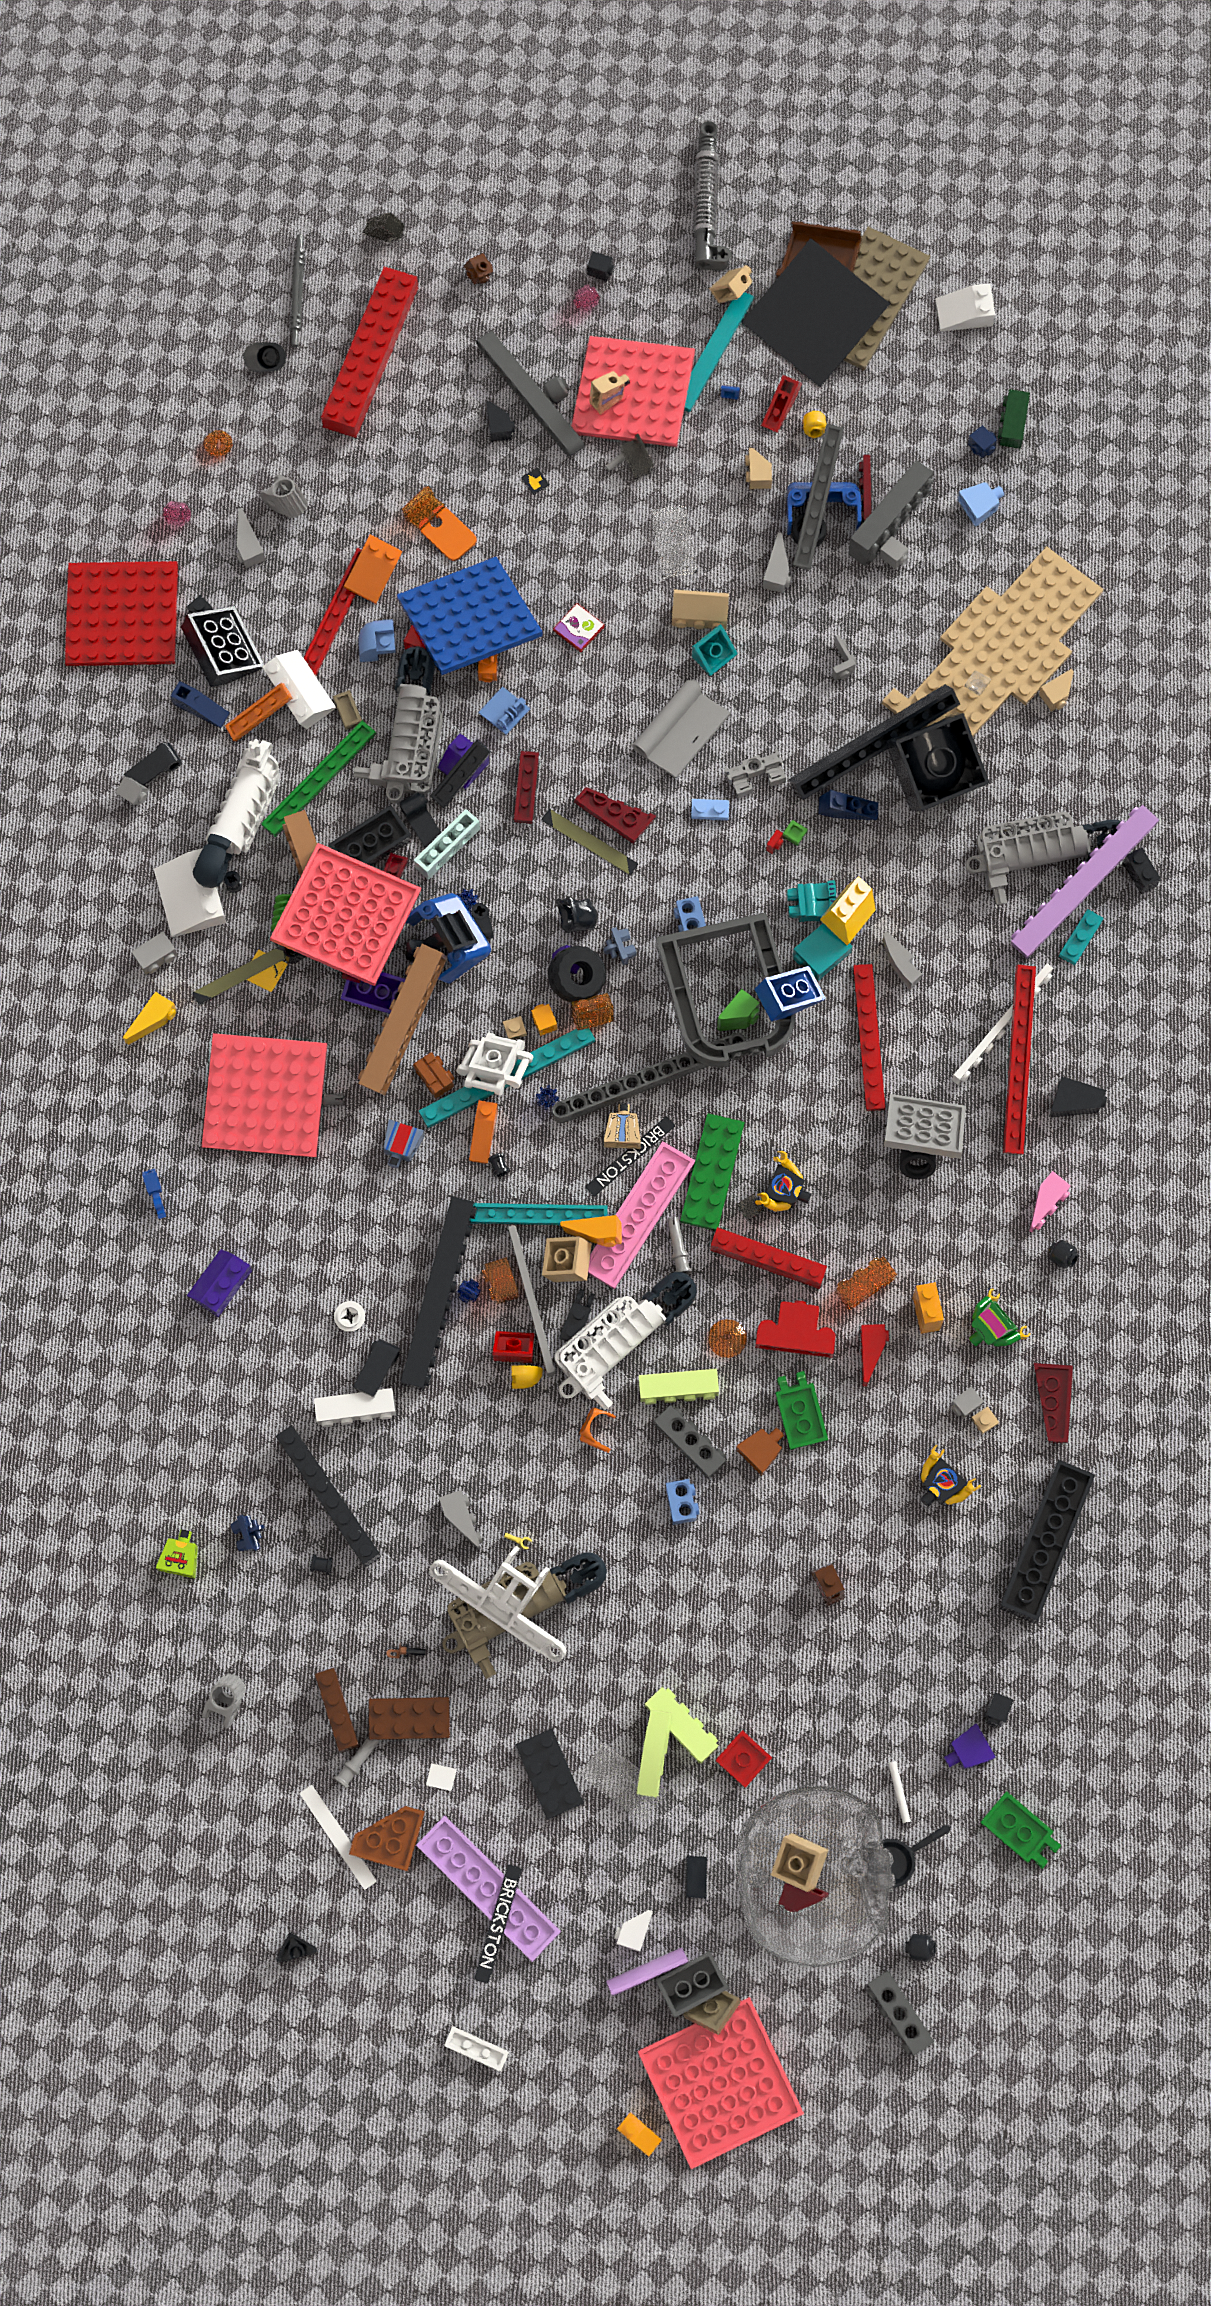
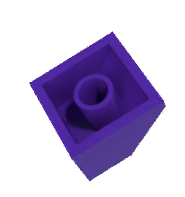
[437,733,489,790]

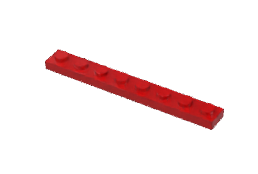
[853,964,885,1111]

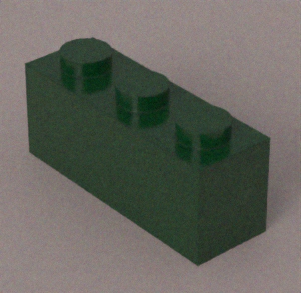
[997,389,1030,449]

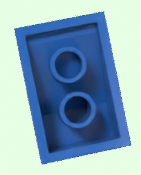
[755,966,826,1022]

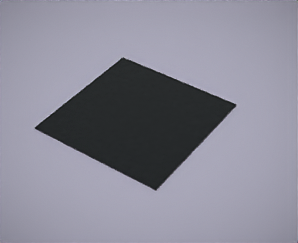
[741,238,890,388]

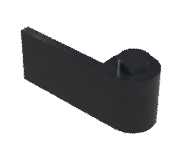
[124,742,182,786]
[398,792,442,848]
[353,1339,401,1397]

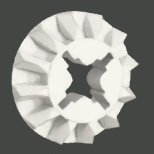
[334,1301,365,1332]

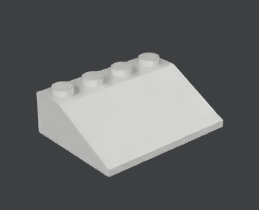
[154,848,226,938]

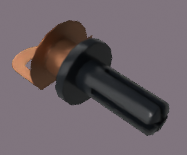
[387,1642,426,1658]

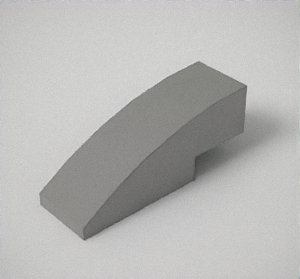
[882,931,922,990]

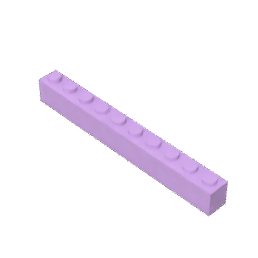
[1011,805,1159,959]

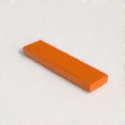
[225,682,293,741]

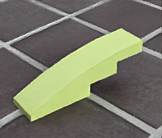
[637,1710,671,1797]

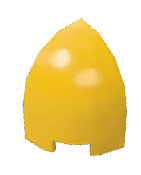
[512,1365,543,1389]

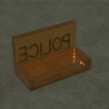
[401,485,446,531]

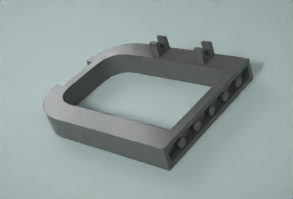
[656,912,795,1068]

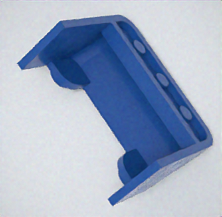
[786,482,861,535]
[406,893,491,984]

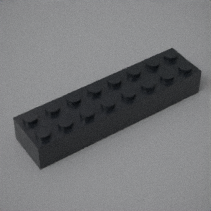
[998,1459,1095,1624]

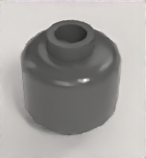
[543,376,570,404]

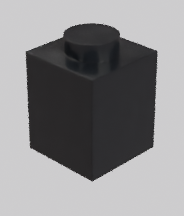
[587,251,615,282]

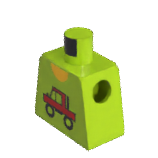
[156,1529,198,1579]

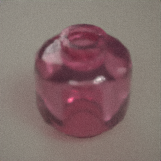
[573,284,600,312]
[163,501,191,526]

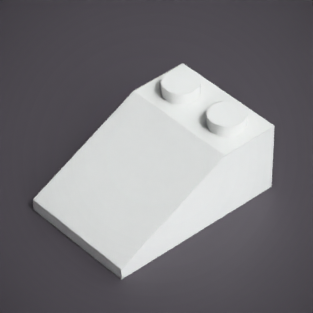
[935,284,995,331]

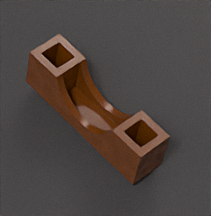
[315,1667,360,1753]

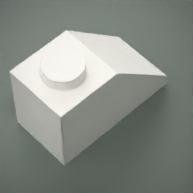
[614,1910,653,1952]

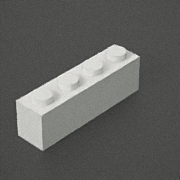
[314,1388,396,1427]

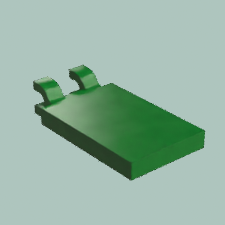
[775,1371,828,1450]
[980,1791,1061,1869]

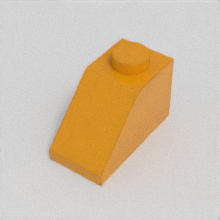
[617,2112,662,2156]

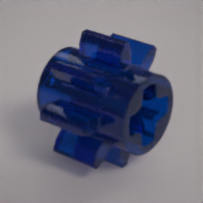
[456,889,479,913]
[536,1085,559,1110]
[457,1279,481,1304]

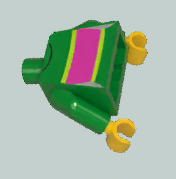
[969,1289,1030,1347]

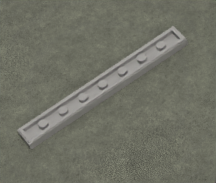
[508,1225,555,1377]

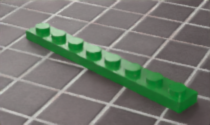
[261,720,376,837]

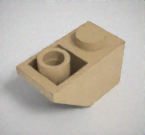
[745,448,772,489]

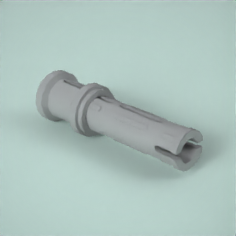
[667,1217,692,1275]
[333,1737,381,1789]

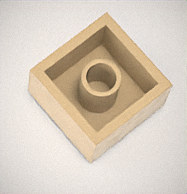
[542,1236,592,1282]
[771,1833,828,1892]

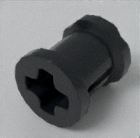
[224,871,242,893]
[488,1153,510,1177]
[310,1554,333,1575]

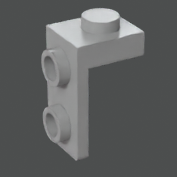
[832,635,857,681]

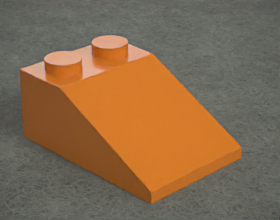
[344,534,402,604]

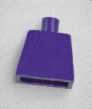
[944,1723,996,1770]

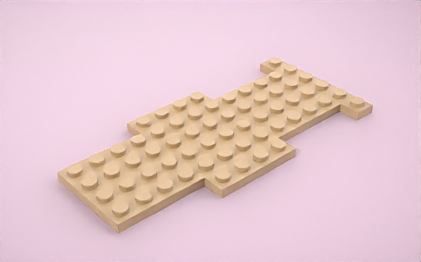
[882,546,1104,755]

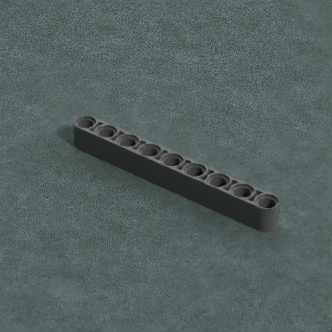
[476,331,584,457]

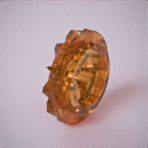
[204,430,233,458]

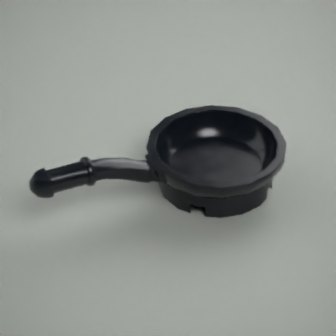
[867,1825,951,1888]

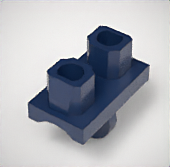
[231,1515,265,1551]

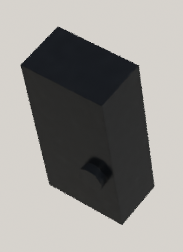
[328,805,412,866]

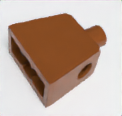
[736,1428,784,1476]

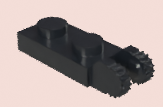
[559,1289,596,1343]

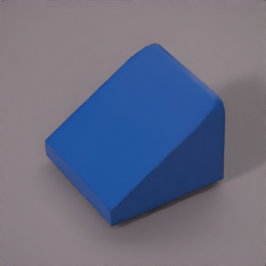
[721,385,740,399]

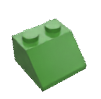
[717,989,760,1031]

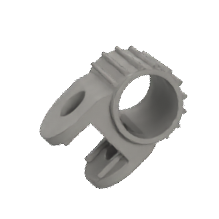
[260,474,308,518]
[202,1673,246,1729]

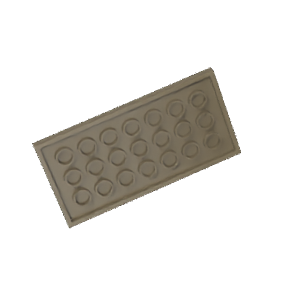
[844,226,931,371]

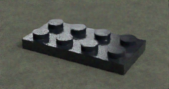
[515,1728,584,1820]

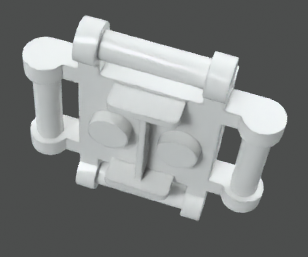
[456,1032,533,1096]

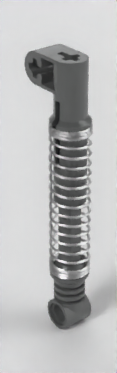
[693,120,731,271]

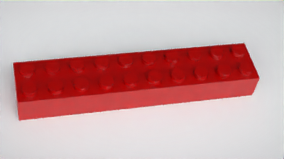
[321,266,418,438]

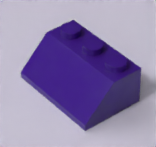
[187,1249,252,1318]

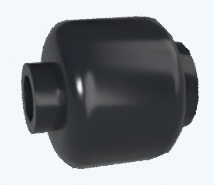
[1049,1240,1079,1269]
[905,1934,936,1962]

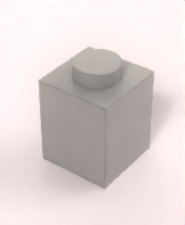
[879,536,909,569]
[115,777,149,805]
[951,1386,984,1419]

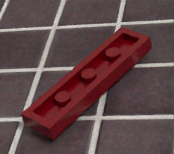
[859,455,871,523]
[514,751,539,824]

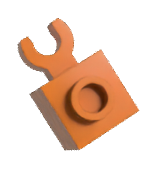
[478,654,498,683]

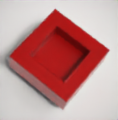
[766,829,784,854]

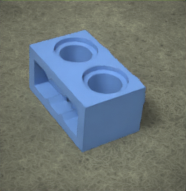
[673,896,706,932]
[666,1479,700,1525]

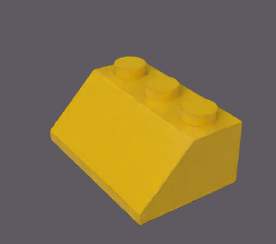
[820,876,876,945]

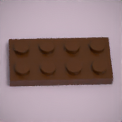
[368,1697,450,1740]

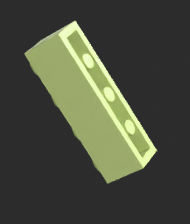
[639,1369,719,1405]
[645,1687,718,1764]

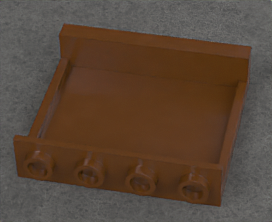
[776,221,862,278]

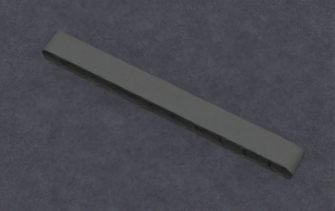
[552,1033,746,1123]

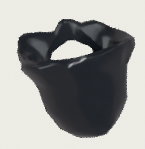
[556,897,598,934]

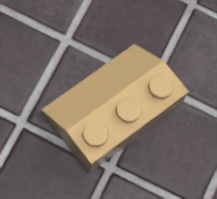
[672,590,729,630]

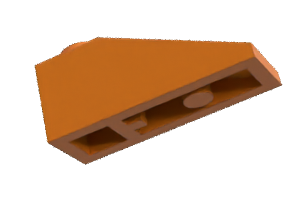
[469,1100,498,1164]

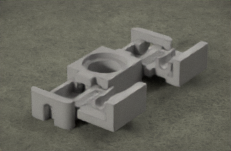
[724,750,786,798]

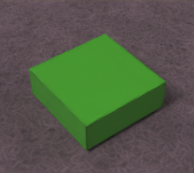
[783,820,808,846]

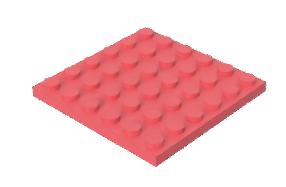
[571,336,695,447]
[270,843,421,986]
[202,1033,327,1158]
[638,1997,804,2169]

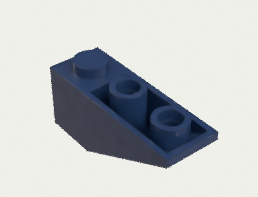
[170,681,230,729]
[818,790,879,821]

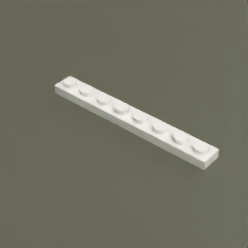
[952,964,1053,1085]

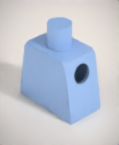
[958,482,1004,527]

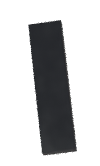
[430,740,491,808]

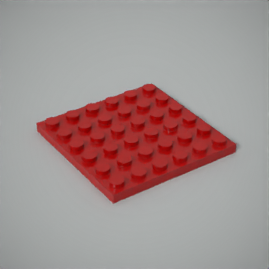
[65,561,178,666]

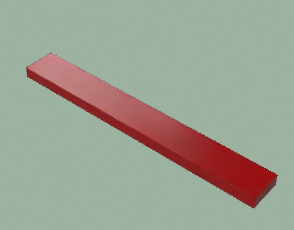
[304,548,362,676]

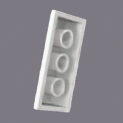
[262,650,336,729]

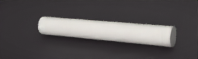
[888,1761,911,1823]

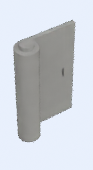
[632,680,731,779]

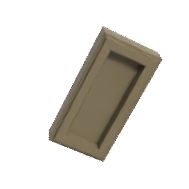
[332,690,362,730]

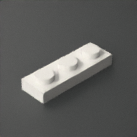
[444,2026,509,2071]

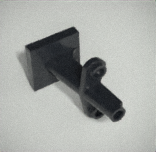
[405,910,478,961]

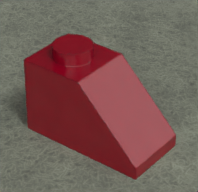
[778,1882,829,1912]

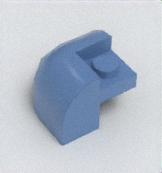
[358,619,396,662]

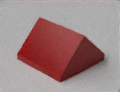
[493,1331,535,1363]

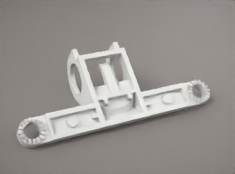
[429,1546,566,1662]

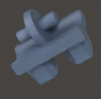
[603,927,637,965]

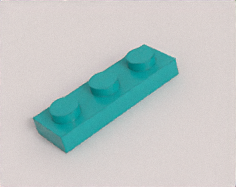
[1059,909,1104,966]

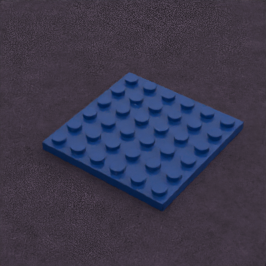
[397,557,543,675]

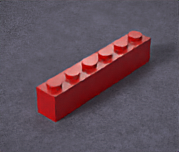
[710,1227,827,1289]

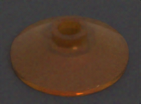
[708,1319,747,1358]

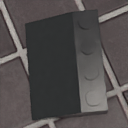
[181,606,264,687]

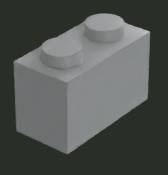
[131,932,177,975]

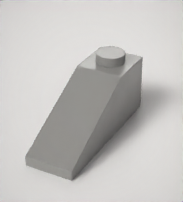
[236,508,266,569]
[763,532,792,593]

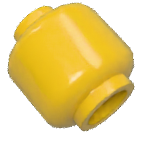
[802,411,826,438]

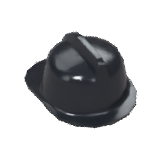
[243,342,286,372]

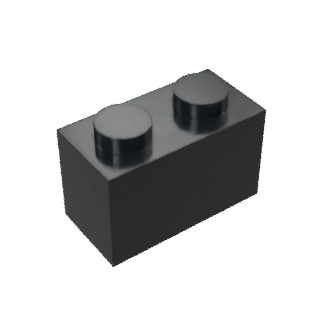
[1123,847,1161,894]
[983,1692,1014,1728]

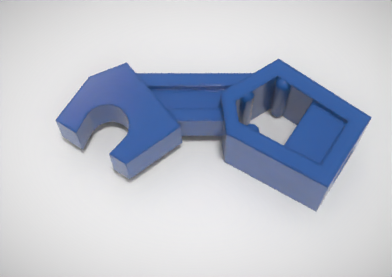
[142,1168,166,1219]

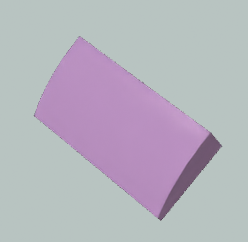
[606,1948,688,1997]

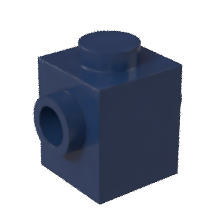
[968,425,997,459]

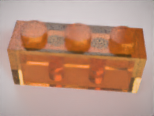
[835,1256,898,1311]

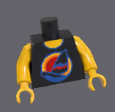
[755,1151,812,1212]
[920,1445,981,1507]

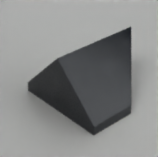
[276,1932,319,1963]

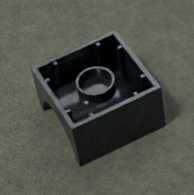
[885,713,990,811]

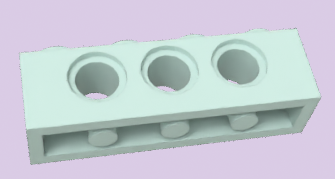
[414,809,480,880]

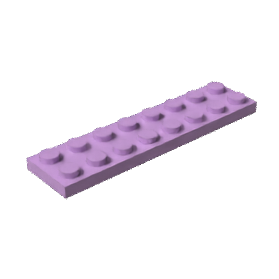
[416,1816,561,1962]

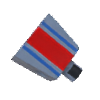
[384,1119,425,1168]

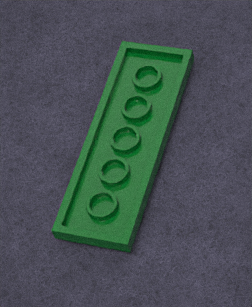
[680,1113,745,1231]

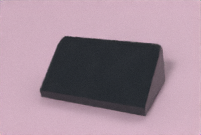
[686,1856,707,1899]

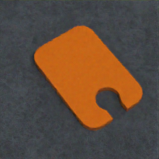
[419,507,477,561]

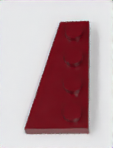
[574,787,656,844]
[1034,1363,1073,1444]

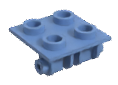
[478,687,530,735]

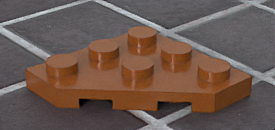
[349,1806,425,1872]

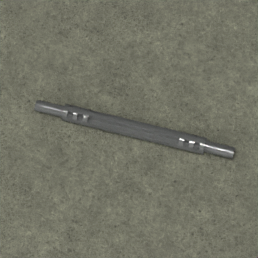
[290,234,305,348]

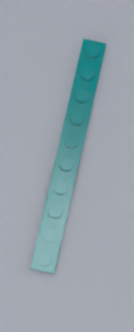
[418,1024,595,1128]

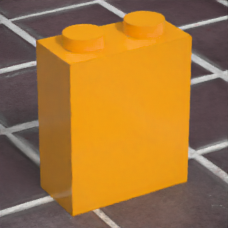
[913,1282,944,1334]

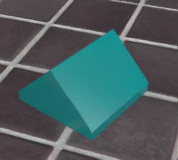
[692,624,738,676]

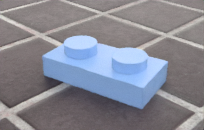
[691,799,729,820]

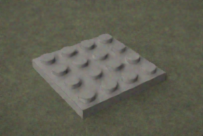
[884,1094,966,1159]

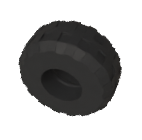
[548,946,606,1003]

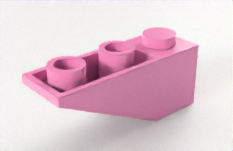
[1029,1171,1070,1233]

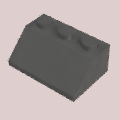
[655,1951,729,2018]

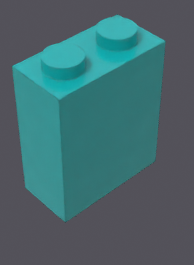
[793,923,853,981]

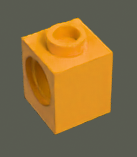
[531,1004,558,1036]

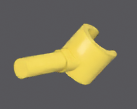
[504,1533,532,1550]

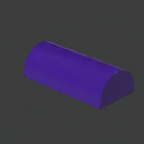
[341,972,406,1014]

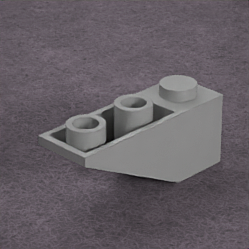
[439,1490,483,1550]

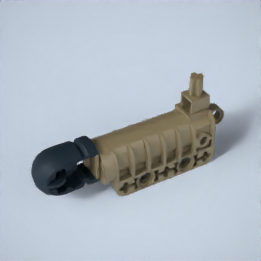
[442,1552,607,1679]

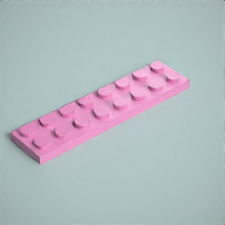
[588,1141,695,1290]

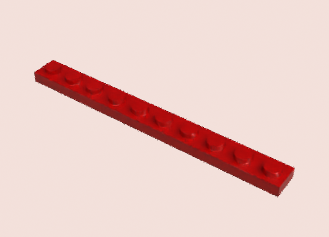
[1003,964,1036,1155]

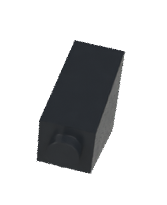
[1049,1076,1107,1118]

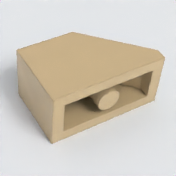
[1039,669,1074,711]

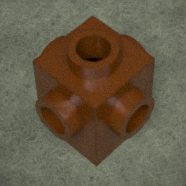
[463,253,494,285]

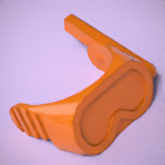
[579,1407,616,1453]

